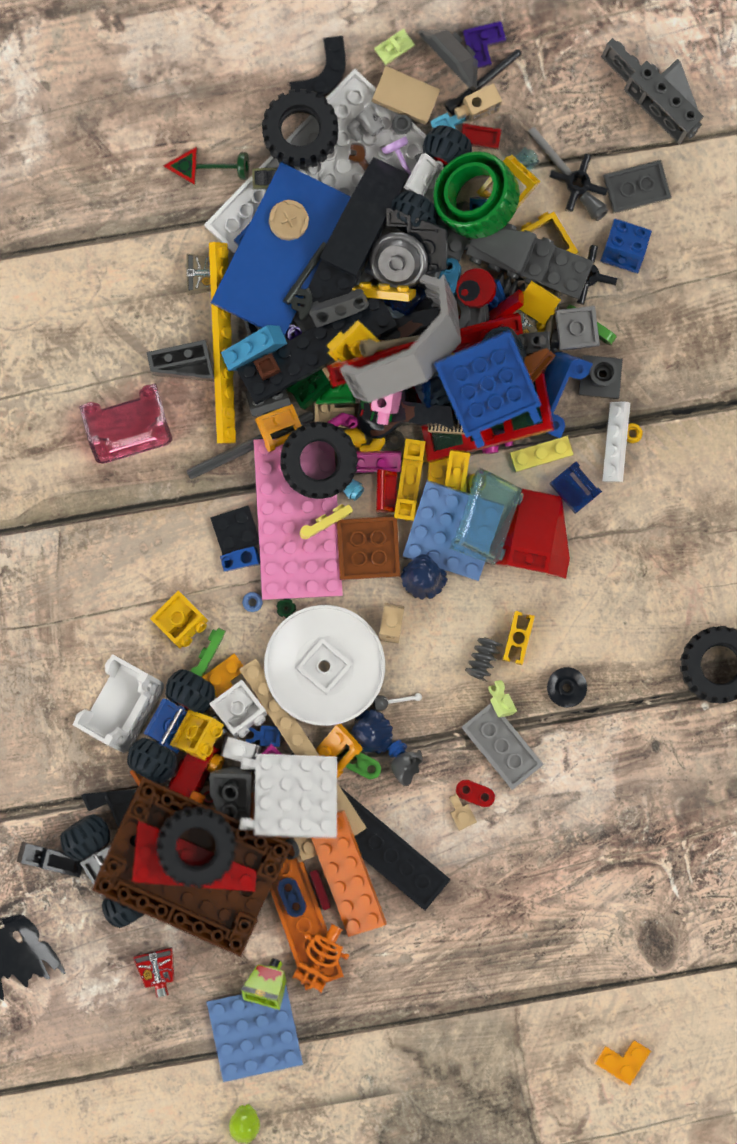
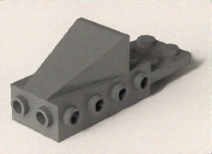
[601,38,704,145]
[465,223,594,300]

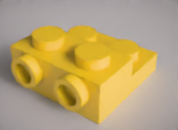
[327,320,381,361]
[150,590,209,649]
[170,710,224,761]

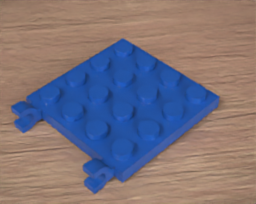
[434,330,541,448]

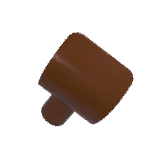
[349,143,369,171]

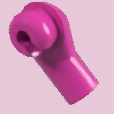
[327,413,358,429]

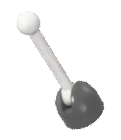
[373,693,422,712]

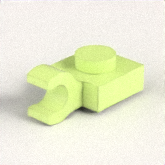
[488,680,517,718]

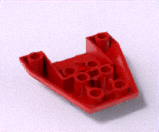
[487,489,570,579]

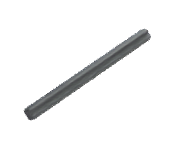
[187,411,315,479]

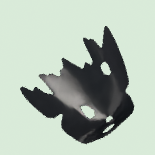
[0,914,66,1001]

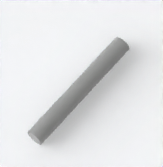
[528,127,572,175]

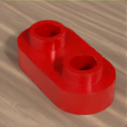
[456,780,495,807]

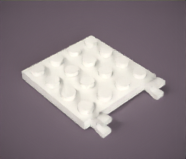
[240,754,337,838]

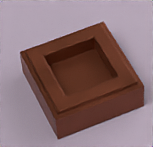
[254,353,281,381]

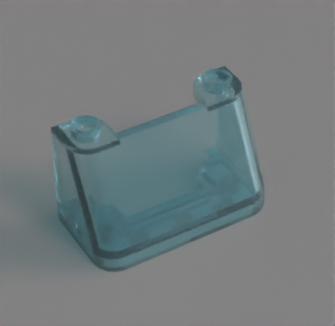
[449,468,524,565]

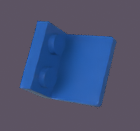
[601,219,652,274]

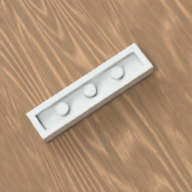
[602,402,630,482]

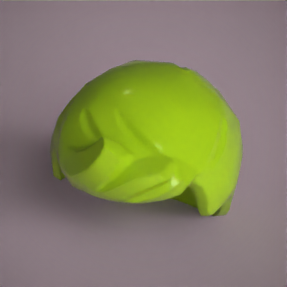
[229,1104,260,1143]

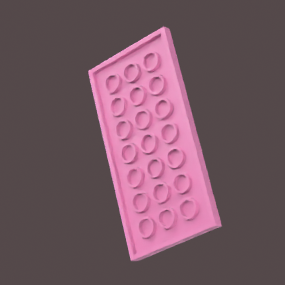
[253,439,343,600]

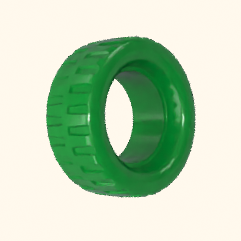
[433,151,520,239]

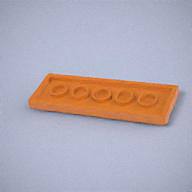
[311,810,387,937]

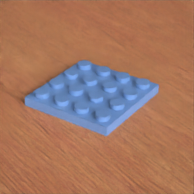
[403,480,504,581]
[207,985,303,1082]

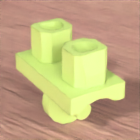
[374,29,415,66]

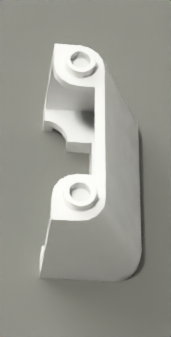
[73,654,164,753]

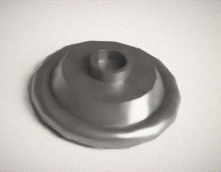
[369,232,428,289]

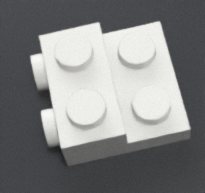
[209,680,267,738]

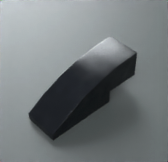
[17,842,84,878]

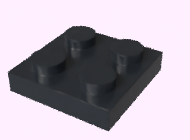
[211,505,259,555]

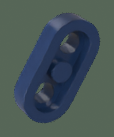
[278,877,306,917]

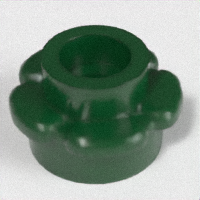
[276,599,296,618]

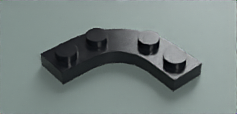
[289,35,346,97]

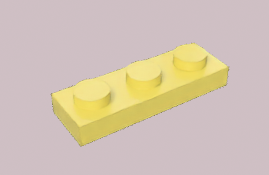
[510,436,573,472]

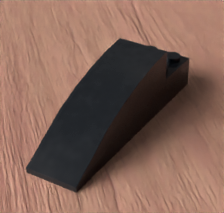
[303,157,409,303]

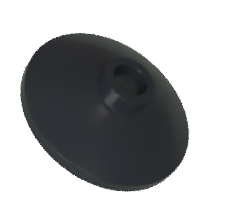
[547,667,587,708]

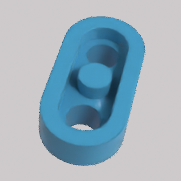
[439,258,462,296]

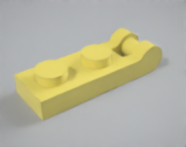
[299,504,353,540]

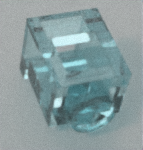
[515,147,539,172]

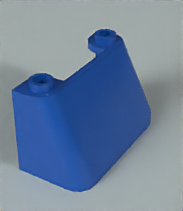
[526,352,593,438]

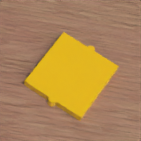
[519,281,561,325]

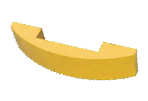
[394,439,426,521]

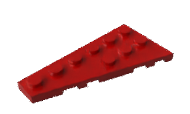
[132,821,257,892]

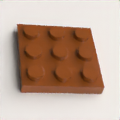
[337,517,400,580]

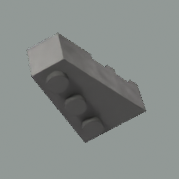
[147,340,214,382]

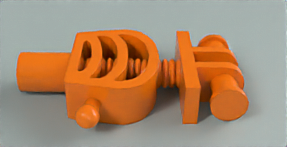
[292,924,349,993]

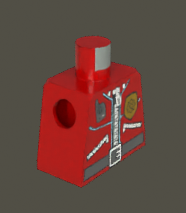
[133,947,175,998]

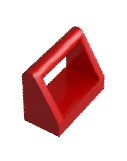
[376,469,397,513]

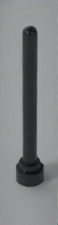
[443,49,522,116]

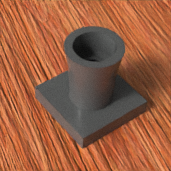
[579,355,623,399]

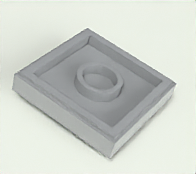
[555,306,600,351]

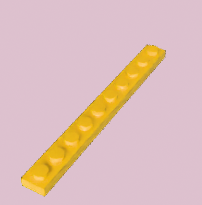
[209,242,236,444]

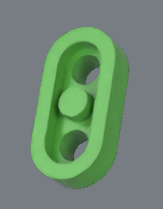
[344,752,381,779]

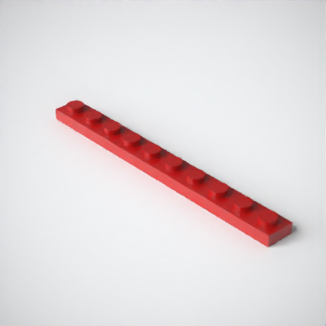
[327,313,523,387]

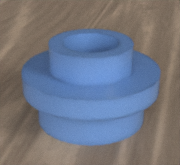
[242,592,263,612]

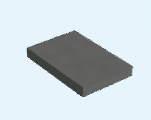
[603,160,671,214]

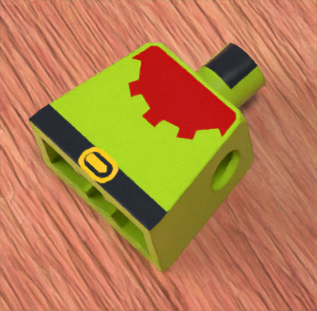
[241,959,286,1010]

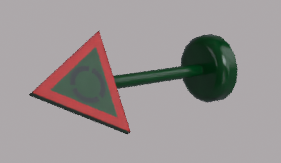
[163,147,250,185]

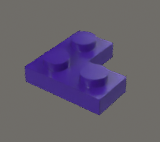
[463,21,506,69]

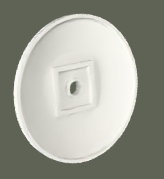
[264,605,385,726]

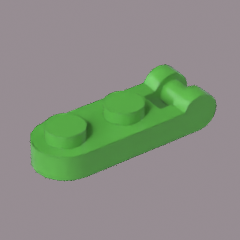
[191,628,226,677]

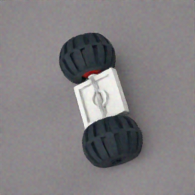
[391,125,472,234]

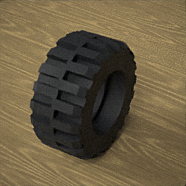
[262,89,339,170]
[280,422,358,499]
[680,626,737,704]
[157,806,236,888]

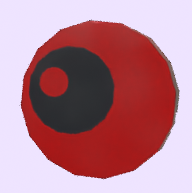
[456,268,497,309]

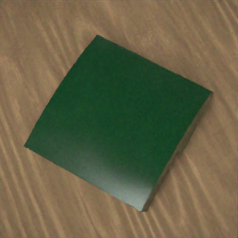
[286,369,332,410]

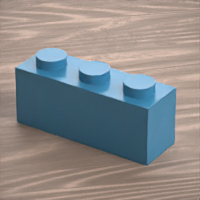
[221,325,287,371]

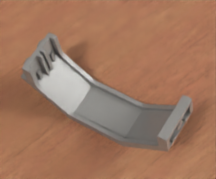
[340,274,461,403]

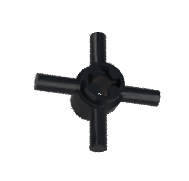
[549,154,608,212]
[577,245,617,305]

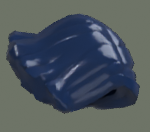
[400,554,448,600]
[351,709,393,754]

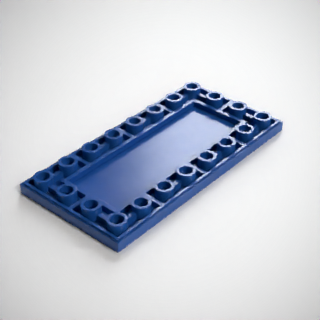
[211,162,351,336]

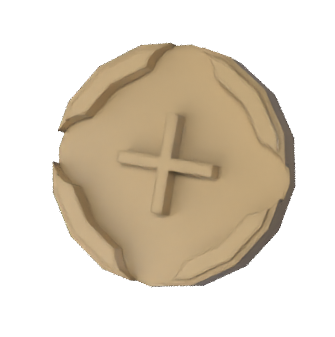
[269,200,309,241]

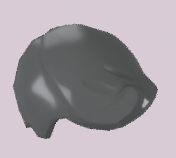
[391,750,423,786]

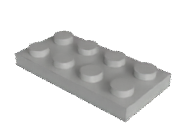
[461,703,544,790]

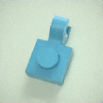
[430,112,466,129]

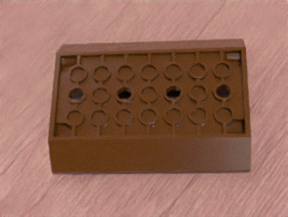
[91,777,292,957]

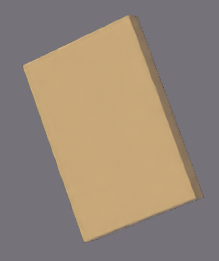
[371,66,440,125]

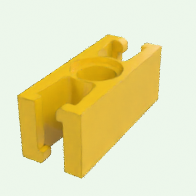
[502,611,535,666]

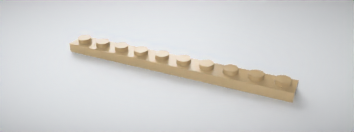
[239,658,367,836]

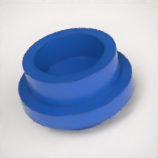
[387,740,407,758]

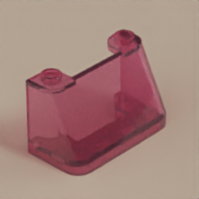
[79,383,173,464]

